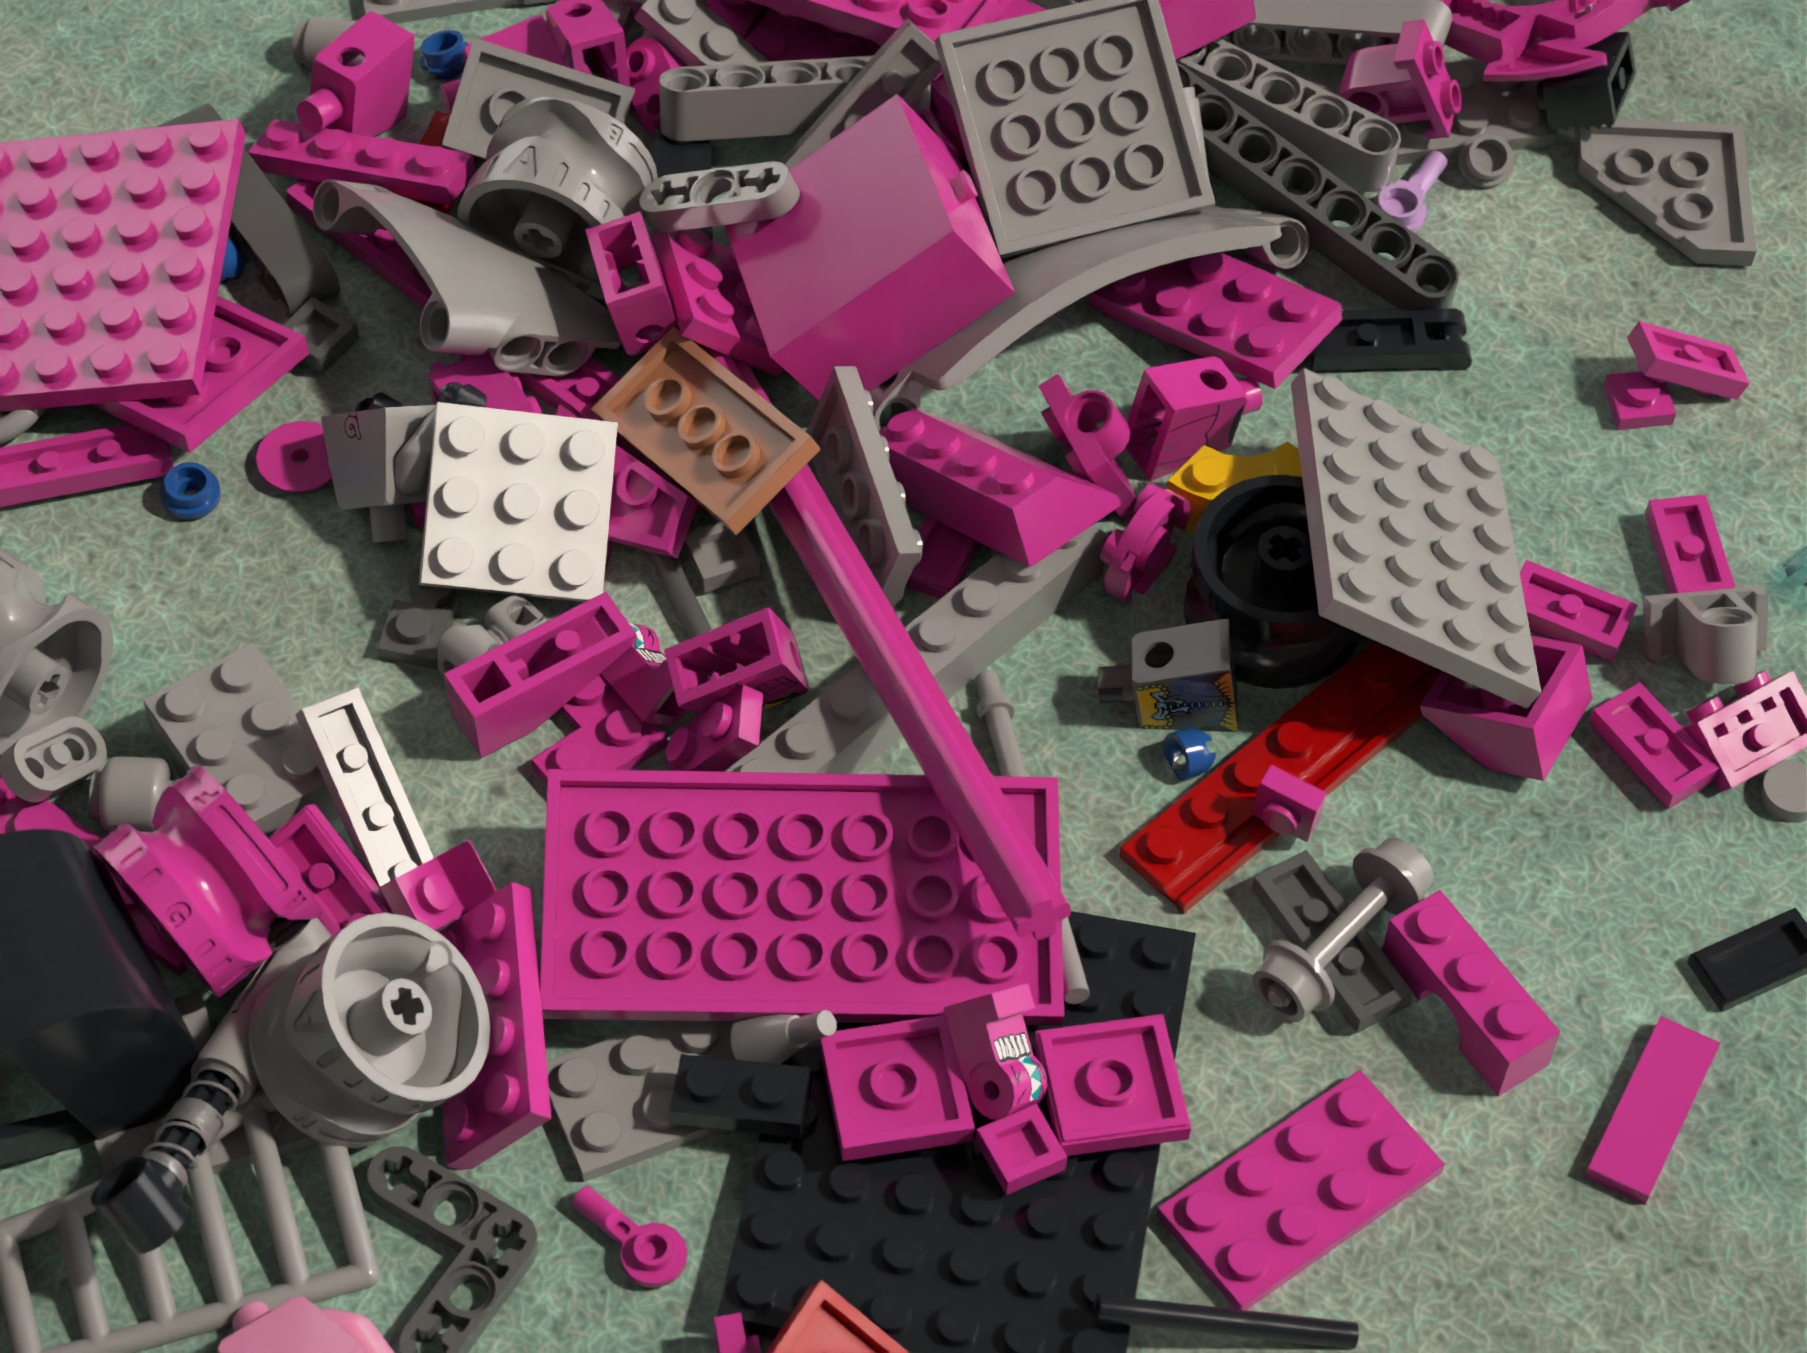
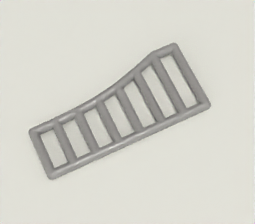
[0,1087,380,1353]

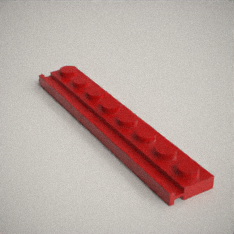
[1119,641,1442,914]

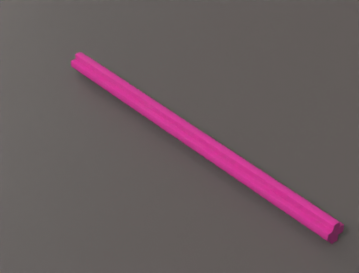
[639,254,1071,941]

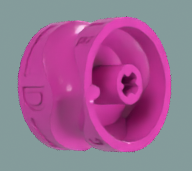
[93,764,322,999]

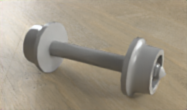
[1252,838,1434,1022]

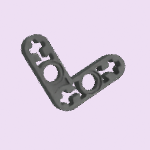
[367,1146,538,1353]

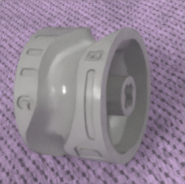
[457,97,658,285]
[0,549,113,758]
[248,913,490,1148]

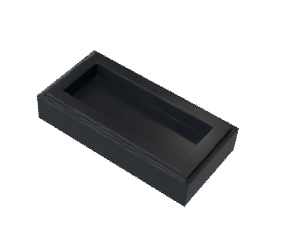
[1687,907,1807,1013]

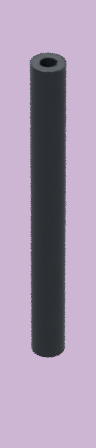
[1093,1294,1359,1349]

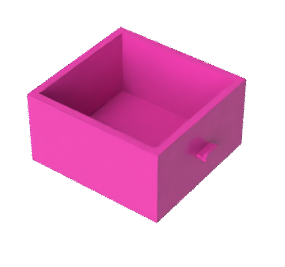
[724,94,1015,400]

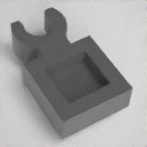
[377,568,456,670]

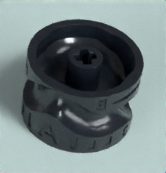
[1183,475,1360,689]

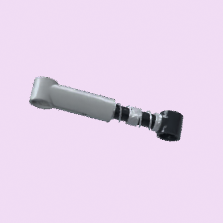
[91,918,332,1254]

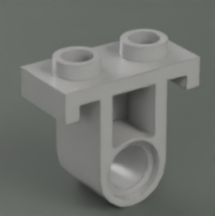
[1643,586,1768,684]

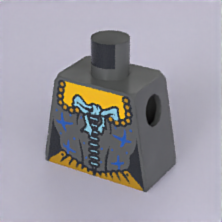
[1097,619,1238,732]

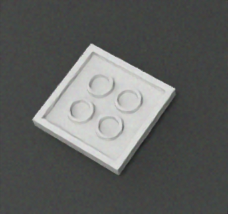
[419,402,618,602]

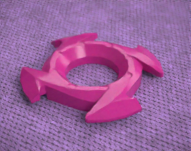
[1440,0,1691,81]

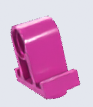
[1338,19,1462,140]

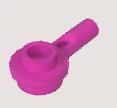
[571,1185,688,1288]

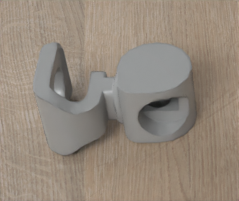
[437,594,549,676]

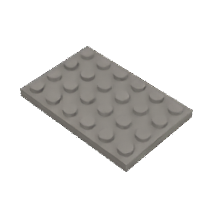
[1291,368,1542,709]

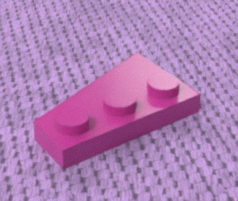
[555,404,698,559]

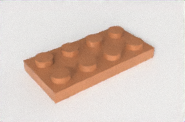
[591,326,821,535]

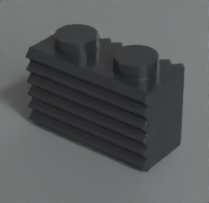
[1537,32,1636,132]

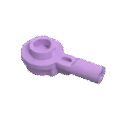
[1373,151,1448,233]

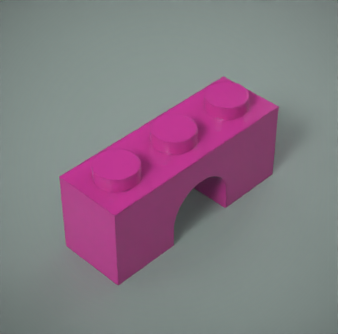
[1382,890,1560,1097]

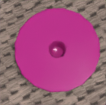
[255,421,333,493]

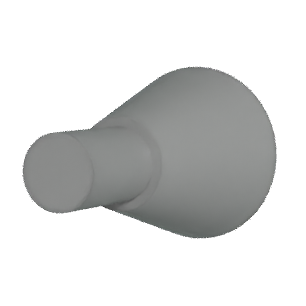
[731,1010,837,1064]

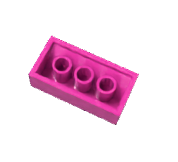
[878,408,1121,567]

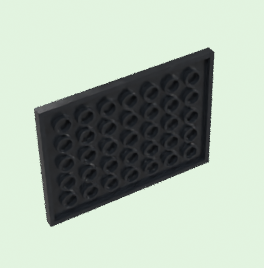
[717,911,1196,1353]

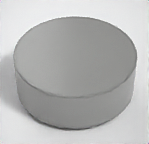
[1760,761,1807,823]

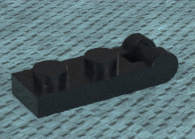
[1310,308,1472,371]

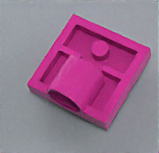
[1038,374,1138,520]

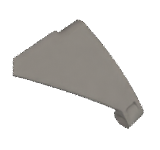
[313,179,621,376]

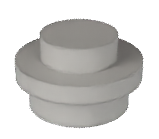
[1458,133,1514,188]

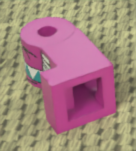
[601,623,709,726]
[943,983,1047,1119]

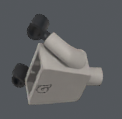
[321,382,487,543]

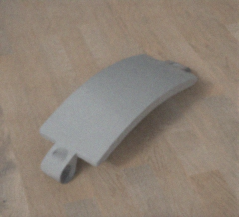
[870,205,1310,430]

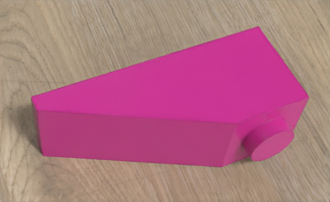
[444,592,637,758]

